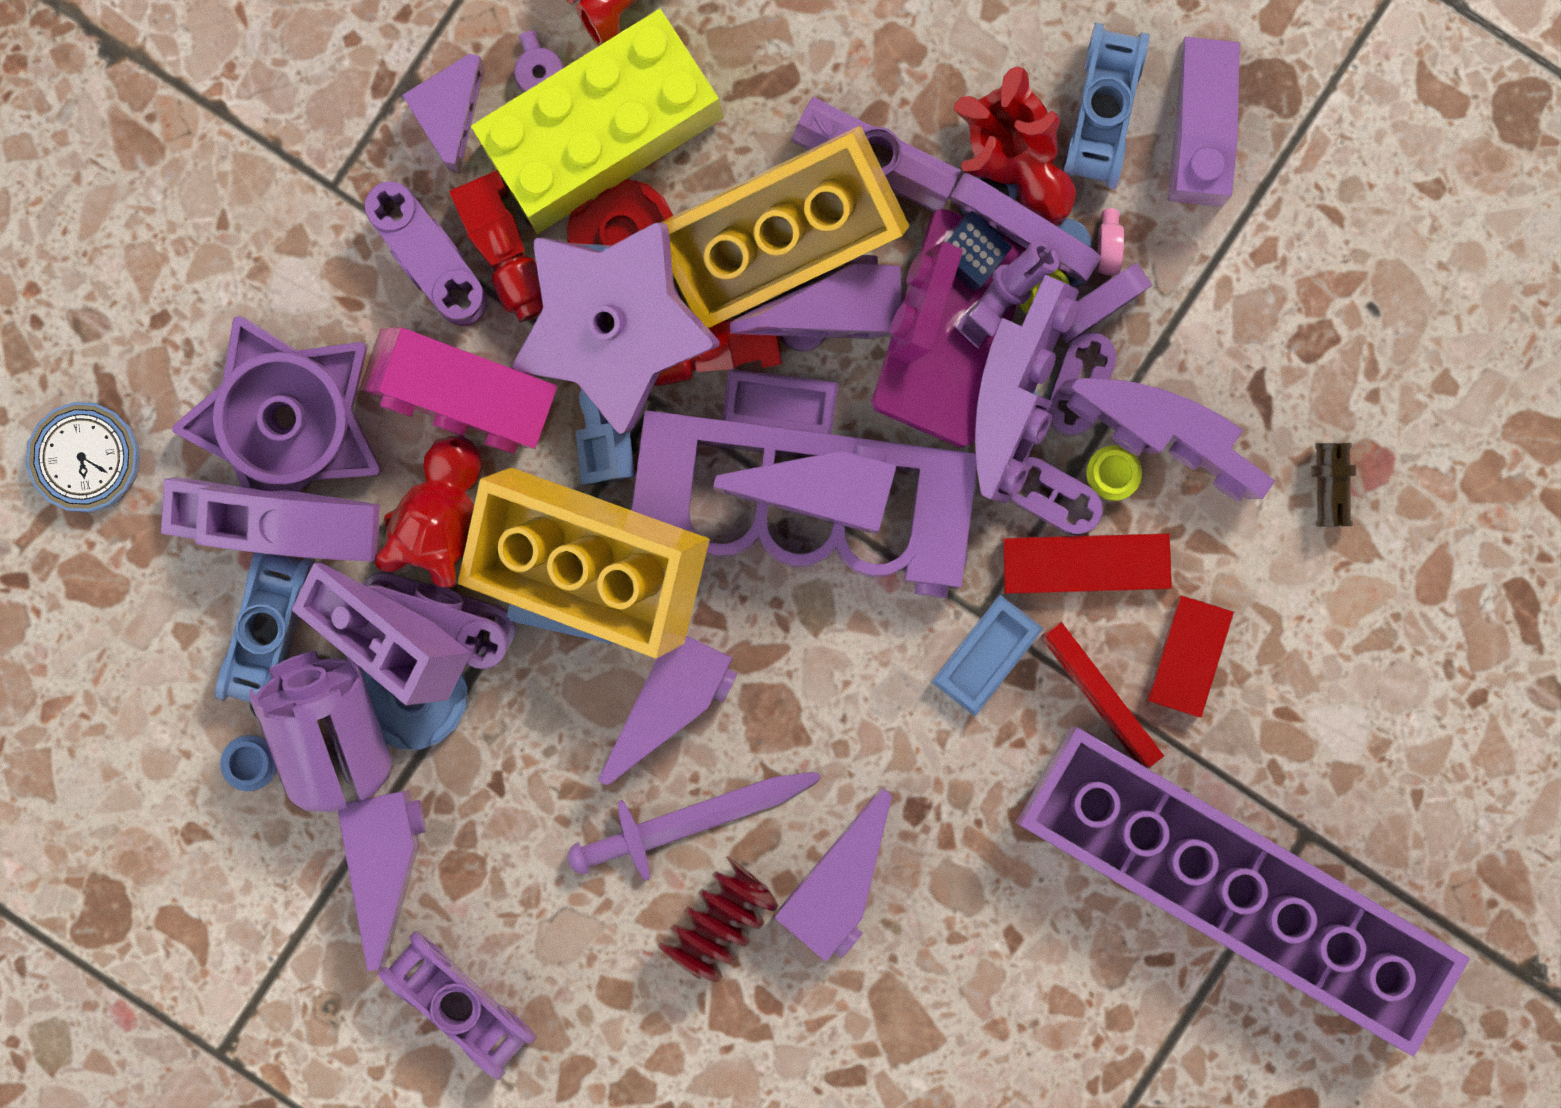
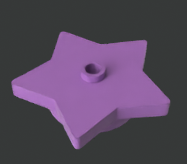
[512,223,720,434]
[172,316,382,492]

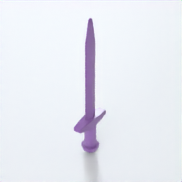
[567,772,820,881]

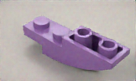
[975,275,1079,503]
[1058,378,1275,502]
[161,477,380,562]

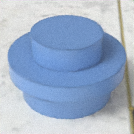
[220,735,277,791]

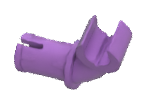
[955,240,1060,348]

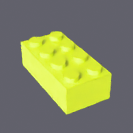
[471,8,724,234]

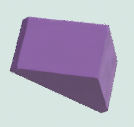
[402,54,485,174]

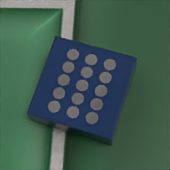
[944,210,1012,292]

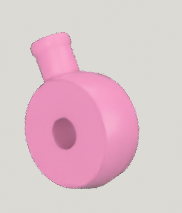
[1096,208,1124,275]

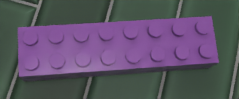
[1015,727,1470,1057]

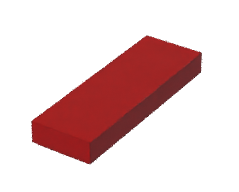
[1002,533,1172,594]
[1041,622,1164,768]

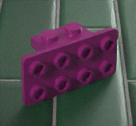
[871,209,1027,448]

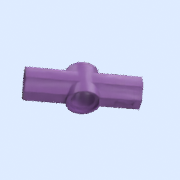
[791,97,961,213]

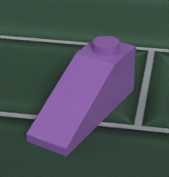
[1168,37,1240,207]
[730,255,902,339]
[713,445,897,535]
[291,562,472,705]
[598,636,738,785]
[774,787,892,962]
[338,790,426,972]

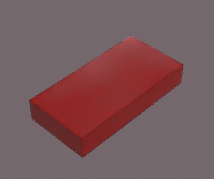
[1146,595,1234,718]

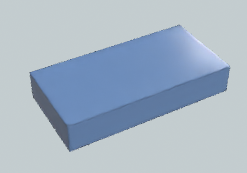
[931,595,1044,716]

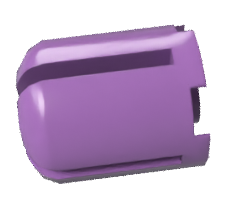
[250,651,392,812]

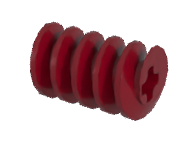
[657,857,778,982]

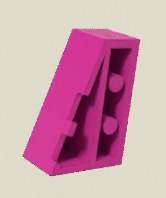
[358,327,557,455]

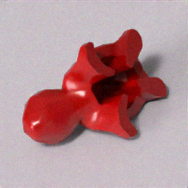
[953,66,1076,226]
[375,436,483,588]

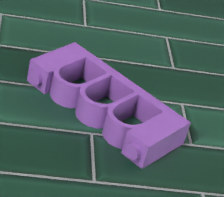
[632,410,977,598]

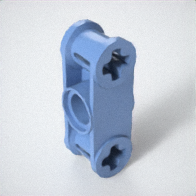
[1062,22,1150,190]
[215,552,315,703]

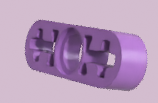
[949,173,1101,282]

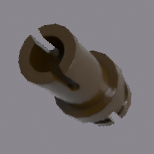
[1311,443,1356,527]

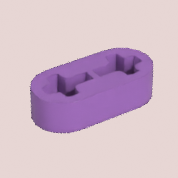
[1060,262,1153,344]
[1048,332,1116,436]
[1009,457,1103,535]

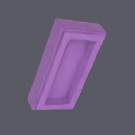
[722,369,838,435]

